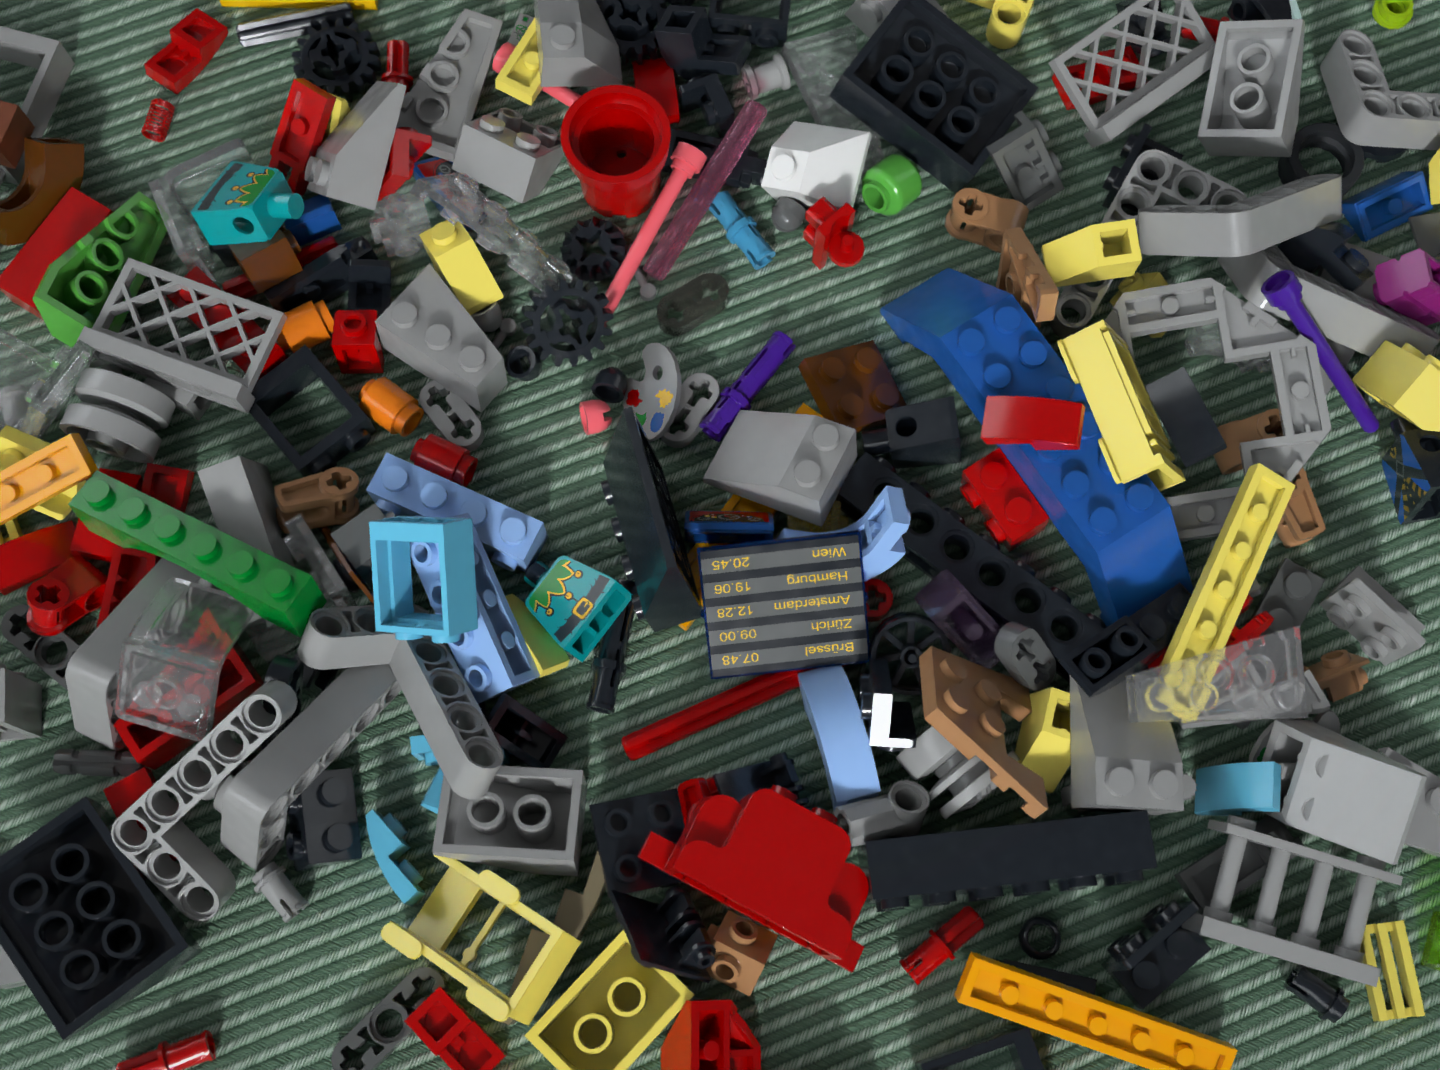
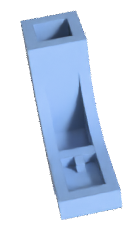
[776,486,911,582]
[797,663,881,812]

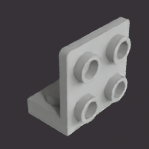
[1319,565,1426,666]

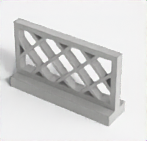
[1048,0,1216,148]
[77,257,287,414]

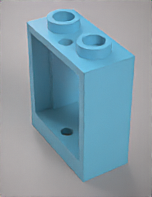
[369,516,478,643]

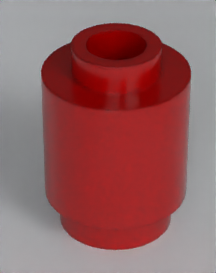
[410,434,478,487]

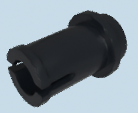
[1283,964,1350,1023]

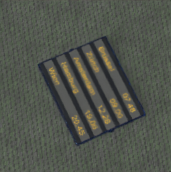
[697,530,871,679]

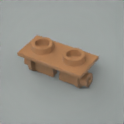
[1269,650,1370,717]

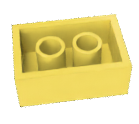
[524,929,695,1070]

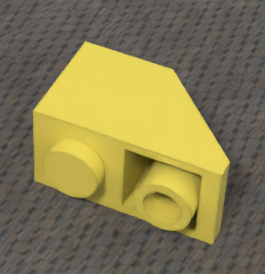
[1041,218,1142,287]
[1015,687,1071,793]

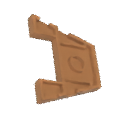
[996,227,1059,329]
[919,646,1048,819]

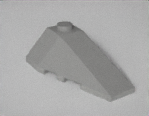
[534,0,622,87]

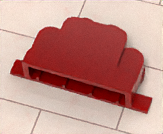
[637,785,869,973]

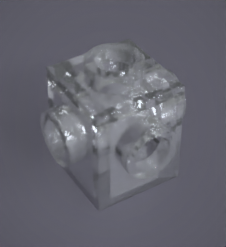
[369,191,431,257]

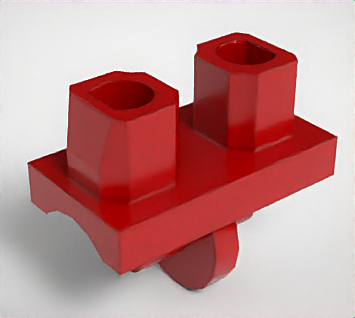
[803,197,865,270]

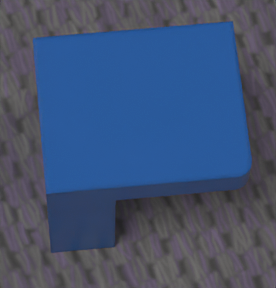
[284,194,342,246]

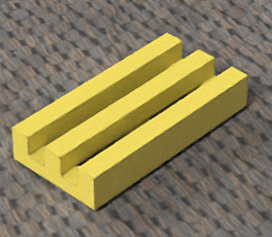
[1360,920,1425,1021]

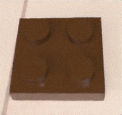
[798,340,907,433]

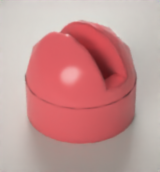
[579,400,612,435]

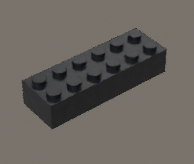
[857,810,1158,912]

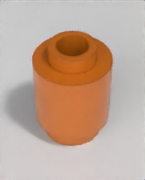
[277,300,334,353]
[358,377,424,437]

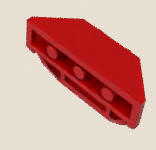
[661,999,761,1070]

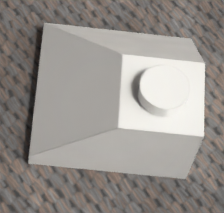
[761,121,872,209]

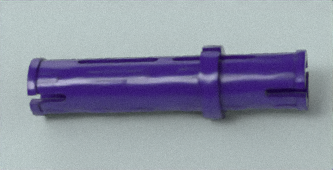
[699,331,796,442]

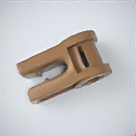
[274,467,360,534]
[1276,467,1326,548]

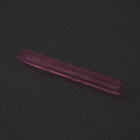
[643,100,767,281]

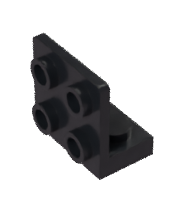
[1101,900,1211,1009]

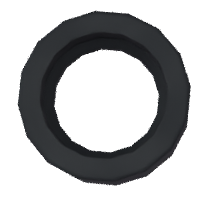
[1278,122,1364,197]

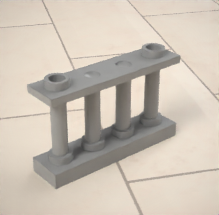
[1182,815,1403,987]

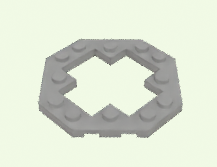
[1079,277,1332,542]

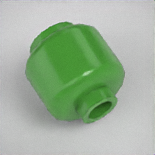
[861,154,922,216]

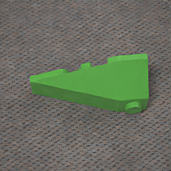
[32,191,174,359]

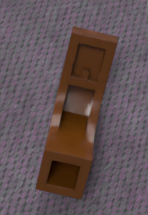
[0,137,84,246]

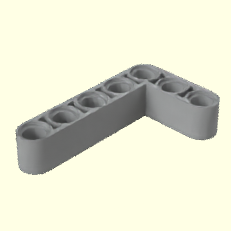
[1320,29,1440,150]
[1050,149,1247,338]
[1138,174,1342,257]
[1217,245,1440,357]
[65,558,215,751]
[297,604,504,799]
[220,664,402,872]
[111,680,298,921]

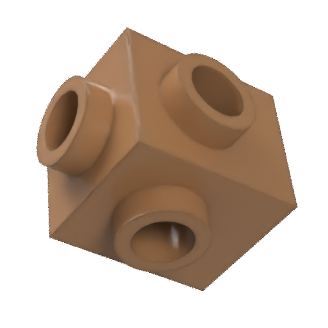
[706,910,778,997]

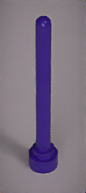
[1261,270,1379,433]

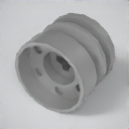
[896,726,1020,820]

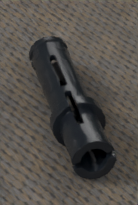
[586,579,638,714]

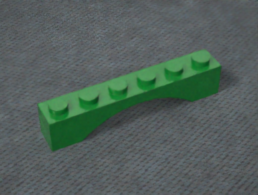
[68,470,327,638]

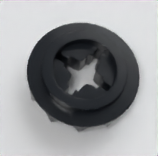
[560,216,626,282]

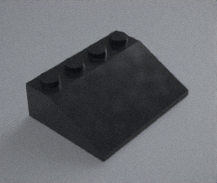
[829,0,1038,194]
[601,406,705,632]
[0,796,203,1040]

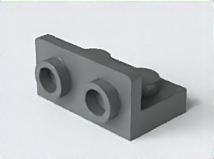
[986,111,1064,211]

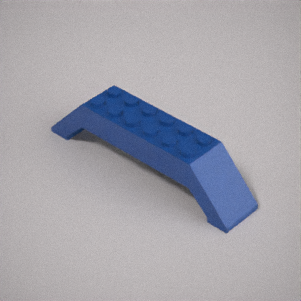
[880,267,1194,627]

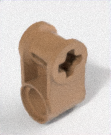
[945,188,1029,253]
[1213,408,1283,475]

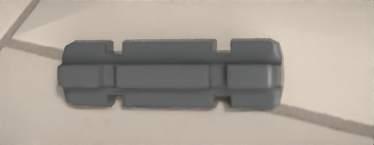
[53,748,145,777]

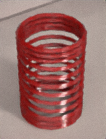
[141,99,175,142]

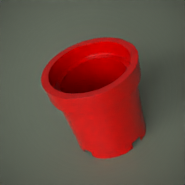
[560,85,671,218]

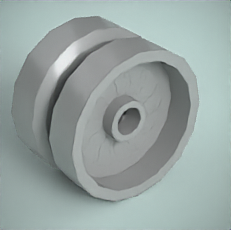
[60,368,176,464]

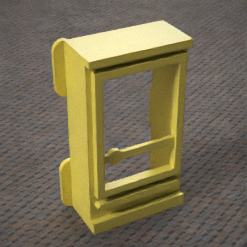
[1057,320,1186,492]
[381,855,581,1026]

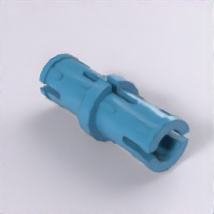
[707,191,776,270]

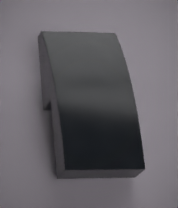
[1145,367,1227,468]

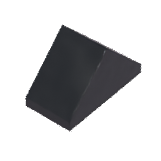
[486,692,568,768]

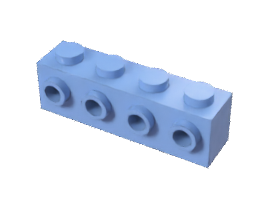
[366,452,548,573]
[410,513,540,704]

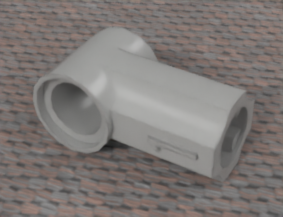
[834,780,930,848]

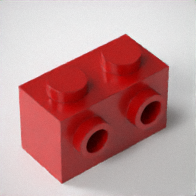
[960,447,1049,552]

